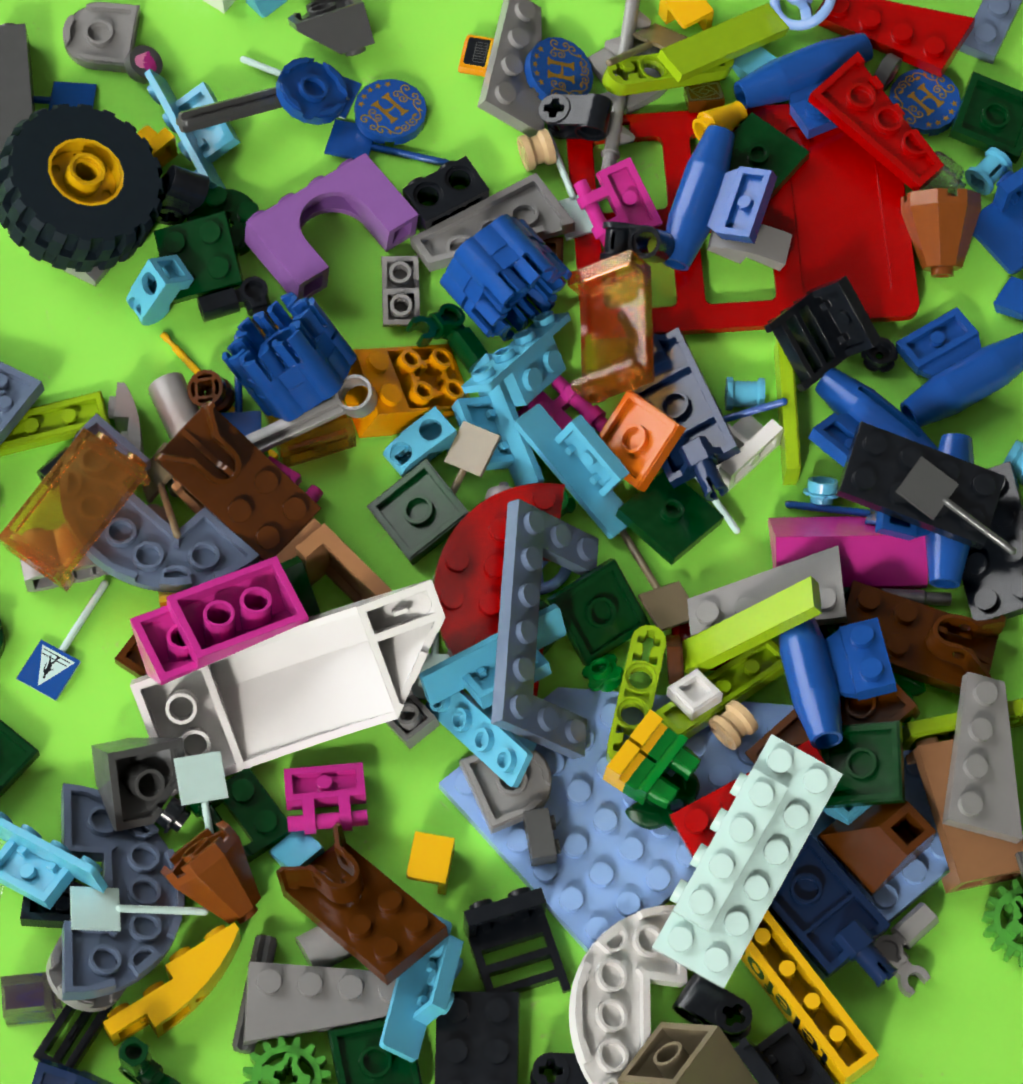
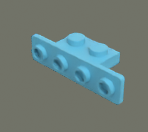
[144,69,241,189]
[461,311,571,407]
[451,353,544,487]
[513,404,630,539]
[419,603,567,710]
[425,690,537,788]
[0,811,108,910]
[379,912,464,1062]

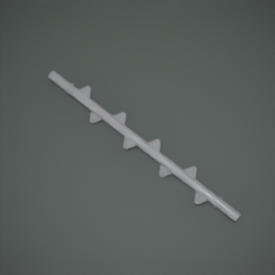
[599,0,651,187]

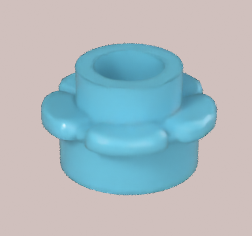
[803,476,839,505]

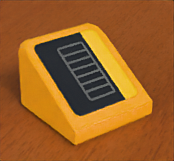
[458,35,494,77]

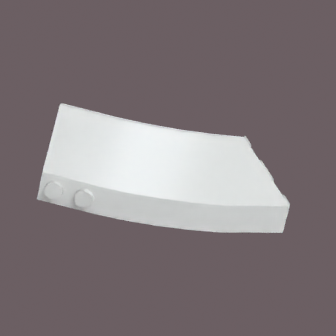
[130,579,445,796]

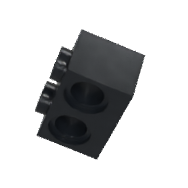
[403,156,489,233]

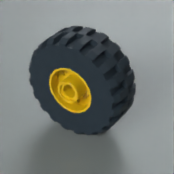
[0,104,165,272]

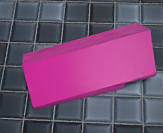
[768,516,928,589]
[130,556,309,685]

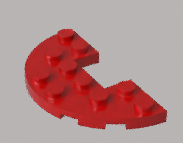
[433,483,565,696]

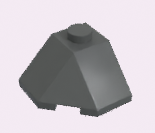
[288,0,375,56]
[91,737,185,832]

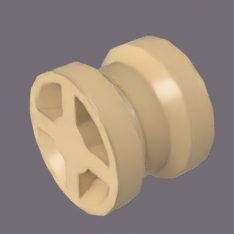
[517,128,557,172]
[708,700,758,750]

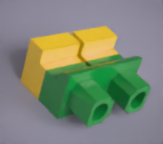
[603,709,701,809]

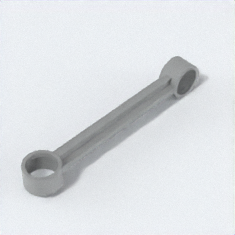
[166,374,378,497]

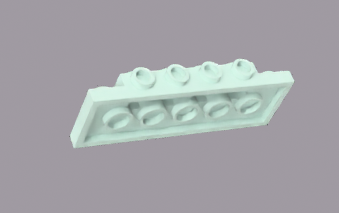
[652,734,843,989]

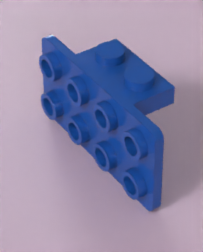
[973,167,1023,274]

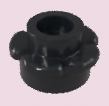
[861,337,898,373]
[155,797,191,833]

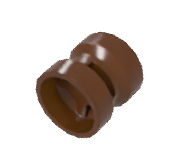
[187,370,235,413]

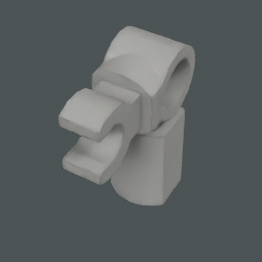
[874,902,939,998]

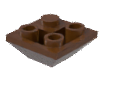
[817,800,936,896]

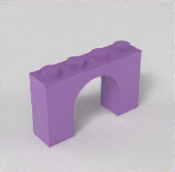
[244,153,419,300]

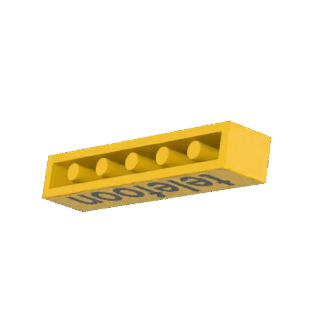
[741,910,879,1084]

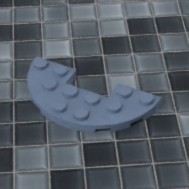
[60,413,260,593]
[61,783,185,1001]

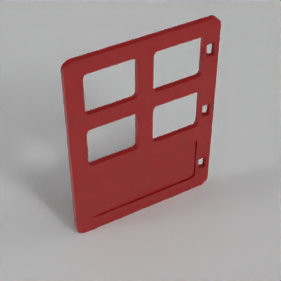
[566,104,920,341]

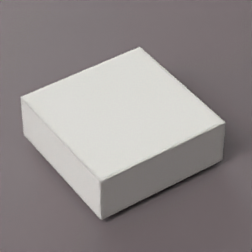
[666,668,723,721]

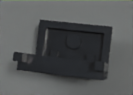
[764,276,882,392]
[463,887,571,993]
[734,1021,836,1084]

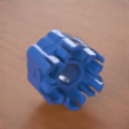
[440,214,572,341]
[222,292,357,422]

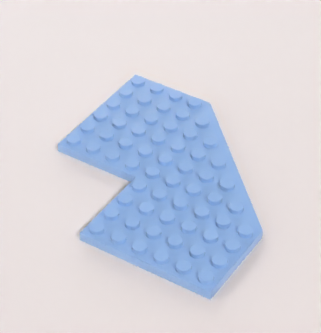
[439,687,950,980]

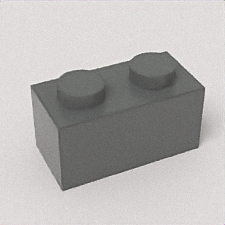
[523,808,561,866]

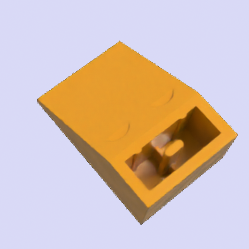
[345,344,470,438]

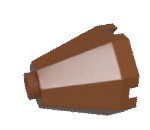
[901,188,981,278]
[160,820,261,924]

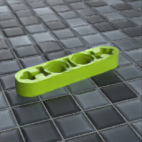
[602,53,734,96]
[606,625,666,764]

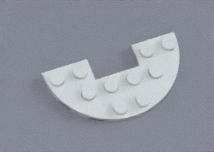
[569,905,688,1084]

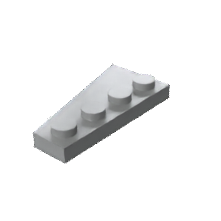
[477,0,545,137]
[410,173,575,272]
[687,545,847,637]
[942,672,1023,844]
[243,961,396,1045]

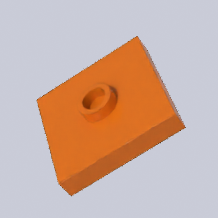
[599,388,686,493]

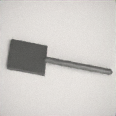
[895,456,1017,555]

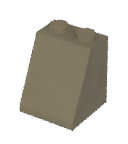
[616,1022,758,1084]

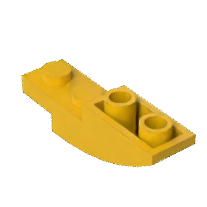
[103,922,241,1046]

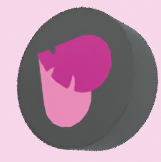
[124,45,163,84]
[874,53,902,91]

